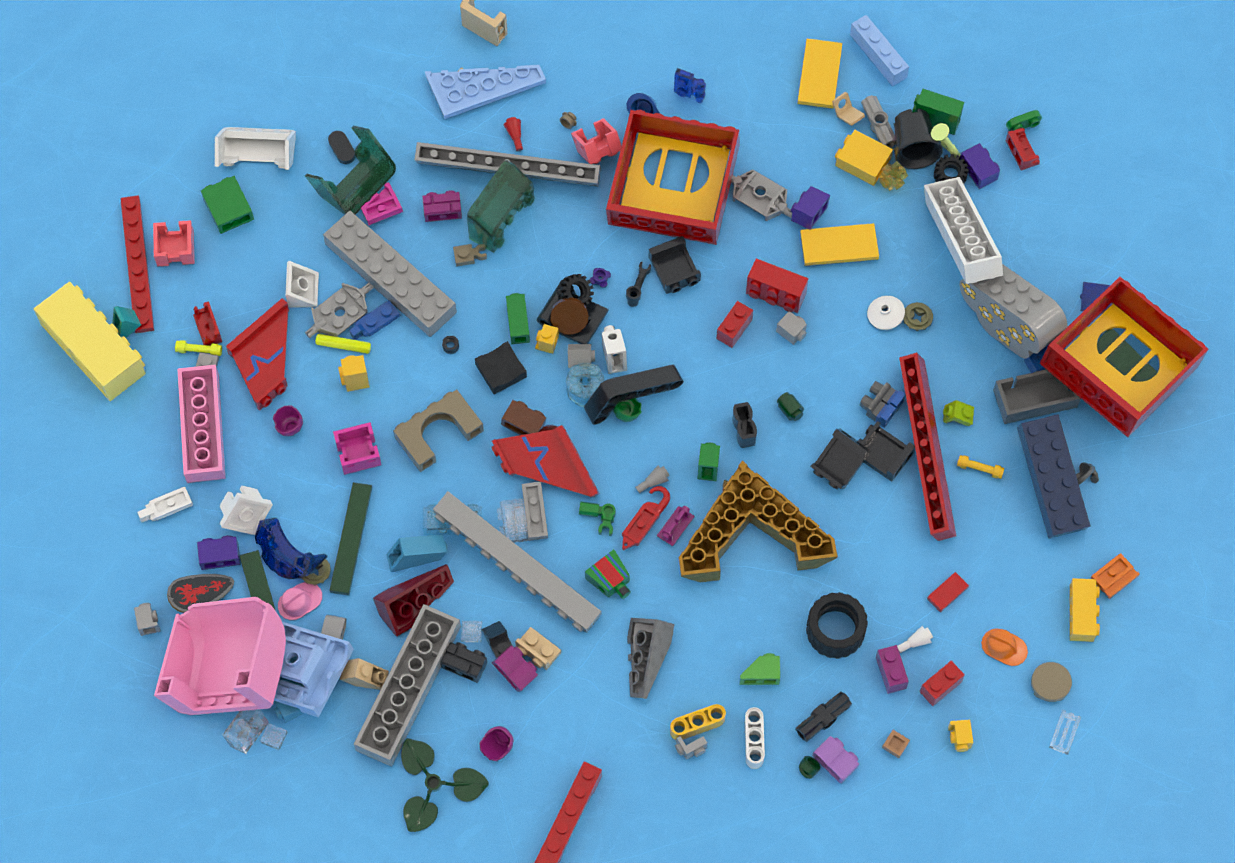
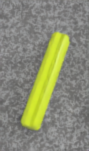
[315,334,371,354]

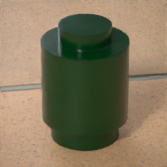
[777,392,804,421]

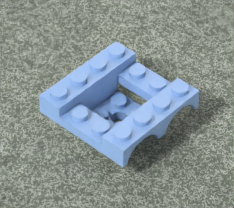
[274,622,354,718]

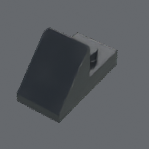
[482,621,512,658]

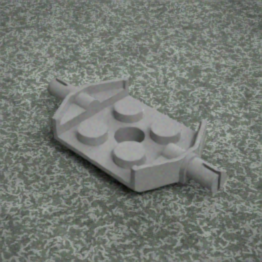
[724,170,792,221]
[305,282,374,338]

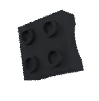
[475,341,527,394]

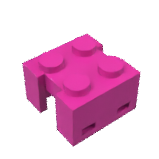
[333,422,381,475]

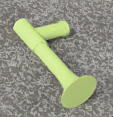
[931,123,961,158]

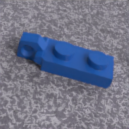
[349,300,400,340]

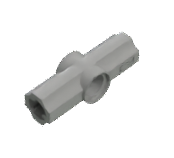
[861,95,896,148]

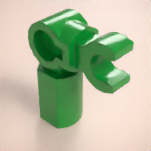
[579,501,616,536]

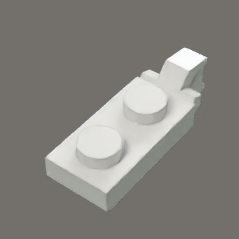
[137,487,193,522]

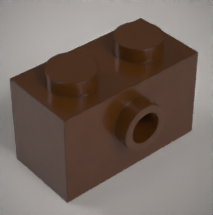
[501,400,547,435]

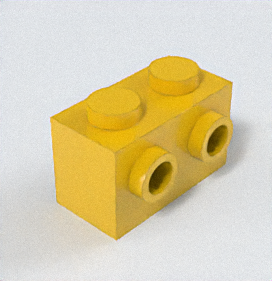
[338,355,370,392]

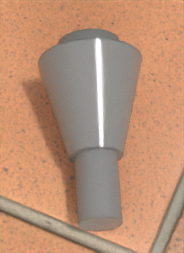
[635,465,670,494]

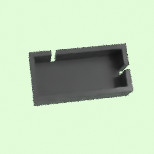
[993,369,1081,424]

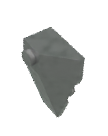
[627,618,674,699]

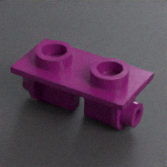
[657,506,695,546]

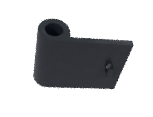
[537,283,609,344]

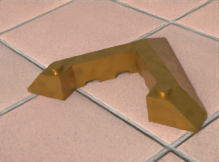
[679,461,838,582]

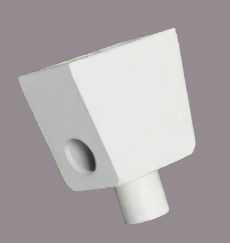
[602,325,627,374]

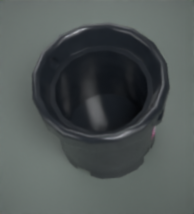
[893,109,943,169]

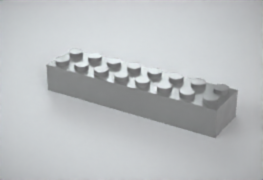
[323,211,457,337]
[354,604,461,767]

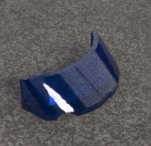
[255,518,327,579]

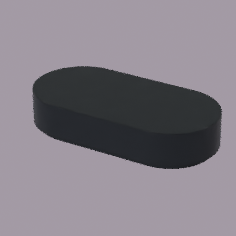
[328,131,355,164]

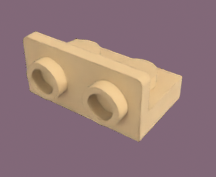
[515,627,562,670]

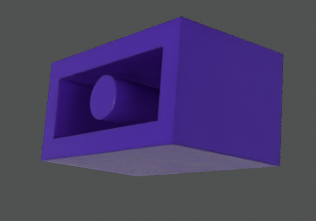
[960,143,1000,189]
[791,186,830,230]
[197,535,241,570]

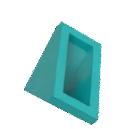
[112,306,141,338]

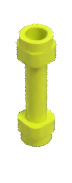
[175,340,222,356]

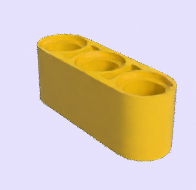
[670,704,726,740]

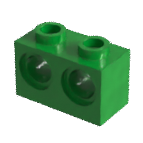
[697,442,720,481]

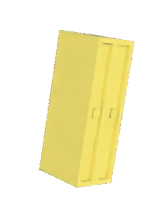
[34,281,146,401]

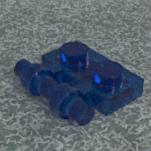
[674,68,706,103]

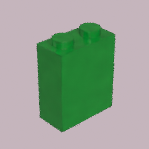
[912,89,965,135]
[200,176,254,234]

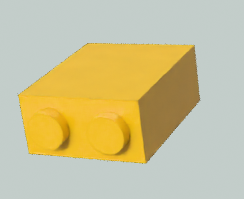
[835,130,893,186]

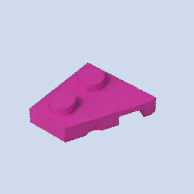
[361,182,403,225]

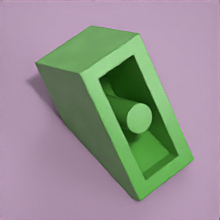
[740,653,780,685]

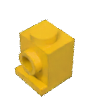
[535,324,559,354]
[948,720,973,752]

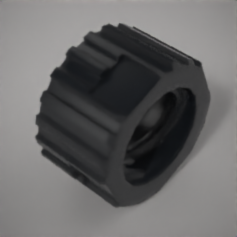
[442,336,459,354]

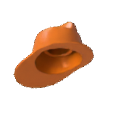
[981,628,1028,666]

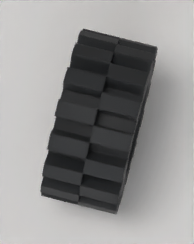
[934,154,968,184]
[557,274,594,305]

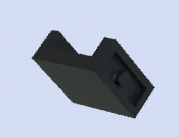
[648,236,701,294]
[858,421,915,482]
[810,428,871,490]

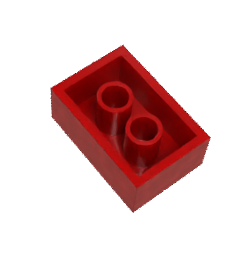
[746,258,809,313]

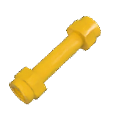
[957,455,1004,479]

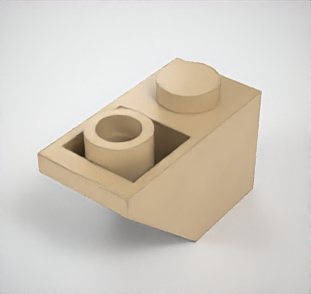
[340,658,389,690]

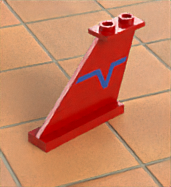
[226,298,289,411]
[491,425,600,497]

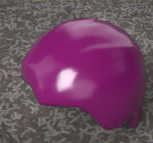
[479,726,514,761]

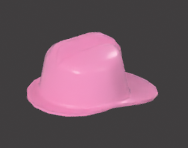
[278,582,322,620]

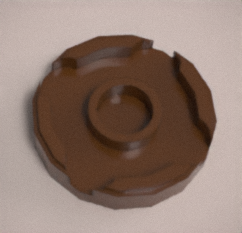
[551,298,588,334]

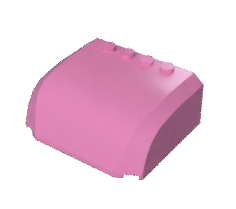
[154,597,286,715]

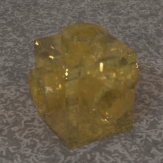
[879,161,909,191]

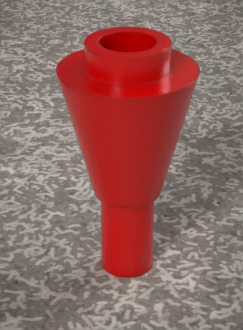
[503,117,523,151]

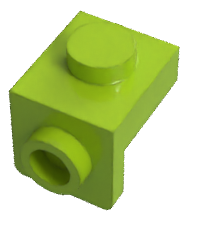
[943,400,974,426]

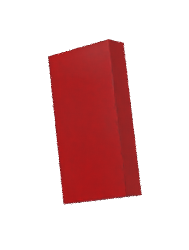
[927,572,969,613]

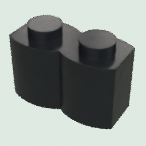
[732,402,757,448]

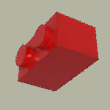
[716,301,753,348]
[920,660,965,706]

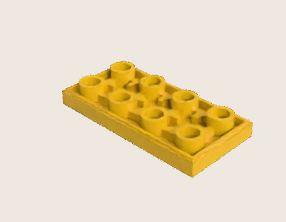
[797,38,842,109]
[800,223,879,266]

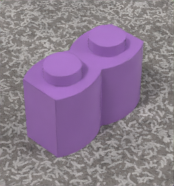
[812,736,859,784]

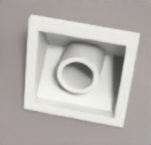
[286,261,319,307]

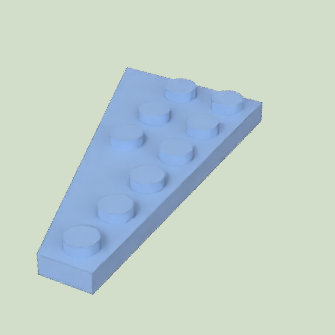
[425,65,546,119]

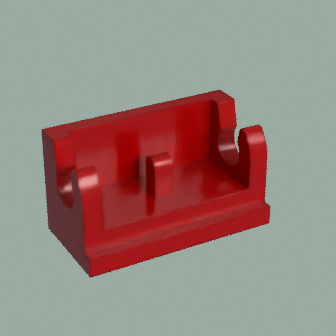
[1006,128,1040,171]
[193,301,222,346]

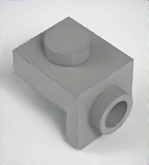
[675,736,707,760]

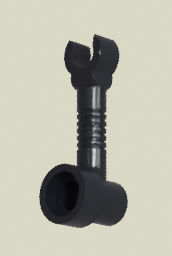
[626,262,651,307]

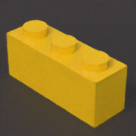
[1070,578,1100,642]

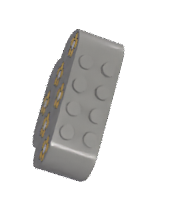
[959,264,1068,359]

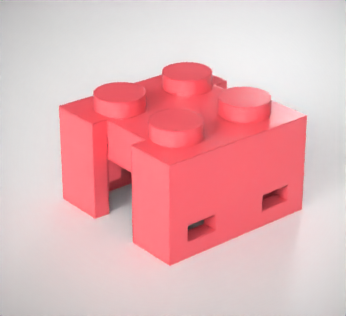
[571,118,622,164]
[153,220,195,266]

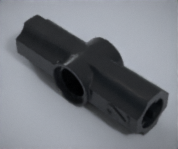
[795,691,852,742]

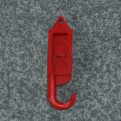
[622,486,670,550]

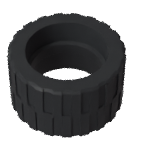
[806,592,868,659]

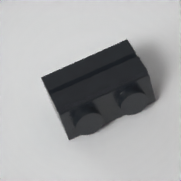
[441,642,487,683]

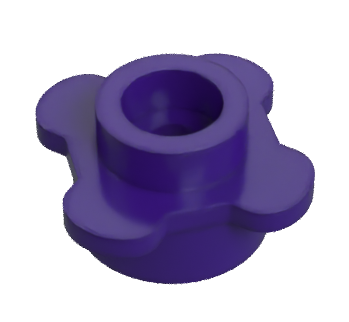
[590,268,611,288]

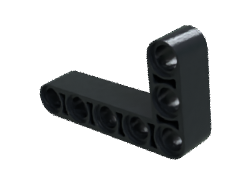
[584,365,684,425]

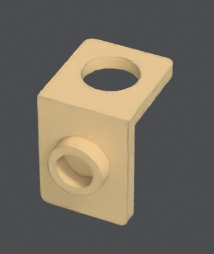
[832,92,865,126]

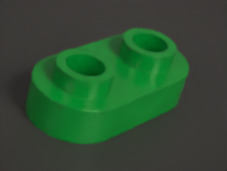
[1006,110,1042,131]

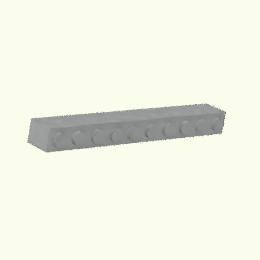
[415,142,601,187]
[433,491,602,633]

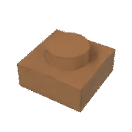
[882,730,910,758]

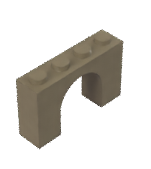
[393,390,484,472]

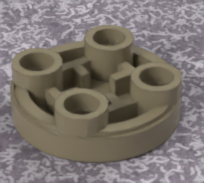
[1031,662,1072,702]

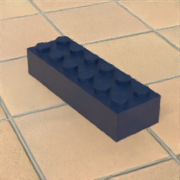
[1017,414,1090,539]

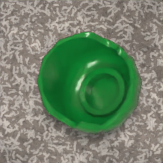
[613,398,642,422]

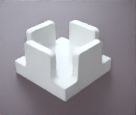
[220,486,273,535]

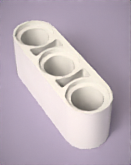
[744,707,765,769]

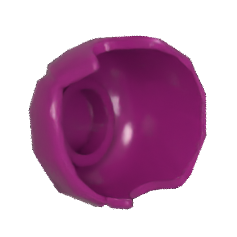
[273,405,303,437]

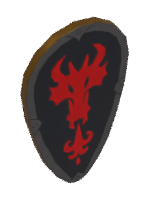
[167,574,234,613]

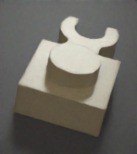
[453,244,487,267]

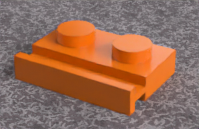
[1091,553,1140,599]

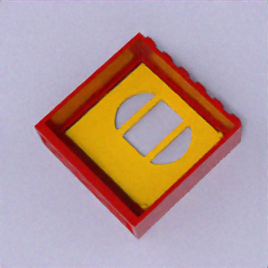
[606,110,740,245]
[1040,277,1209,437]

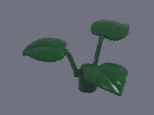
[401,738,489,832]

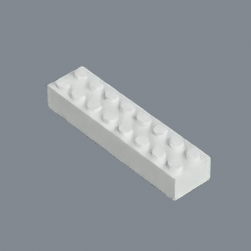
[924,177,1003,284]

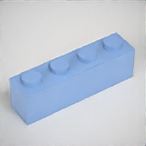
[850,15,909,86]

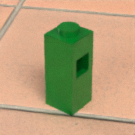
[506,293,530,345]

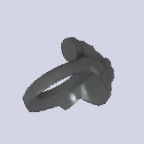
[1076,462,1099,485]

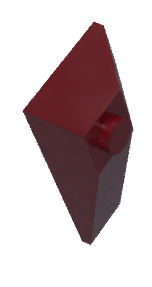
[373,564,454,636]

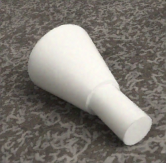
[897,626,933,653]

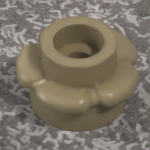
[560,112,577,129]

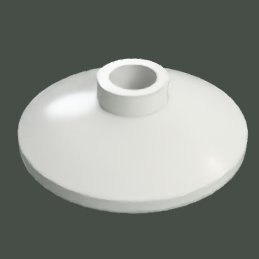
[867,296,905,330]

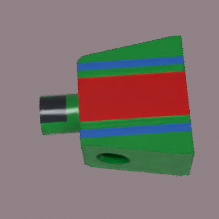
[585,549,631,599]

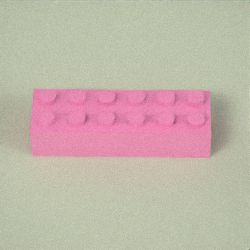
[177,365,226,483]

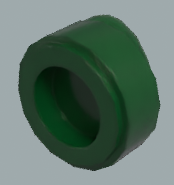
[799,756,821,779]

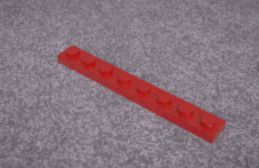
[120,195,155,333]

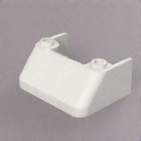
[215,127,296,170]

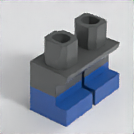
[860,381,906,428]

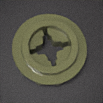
[904,302,933,331]
[299,555,331,586]

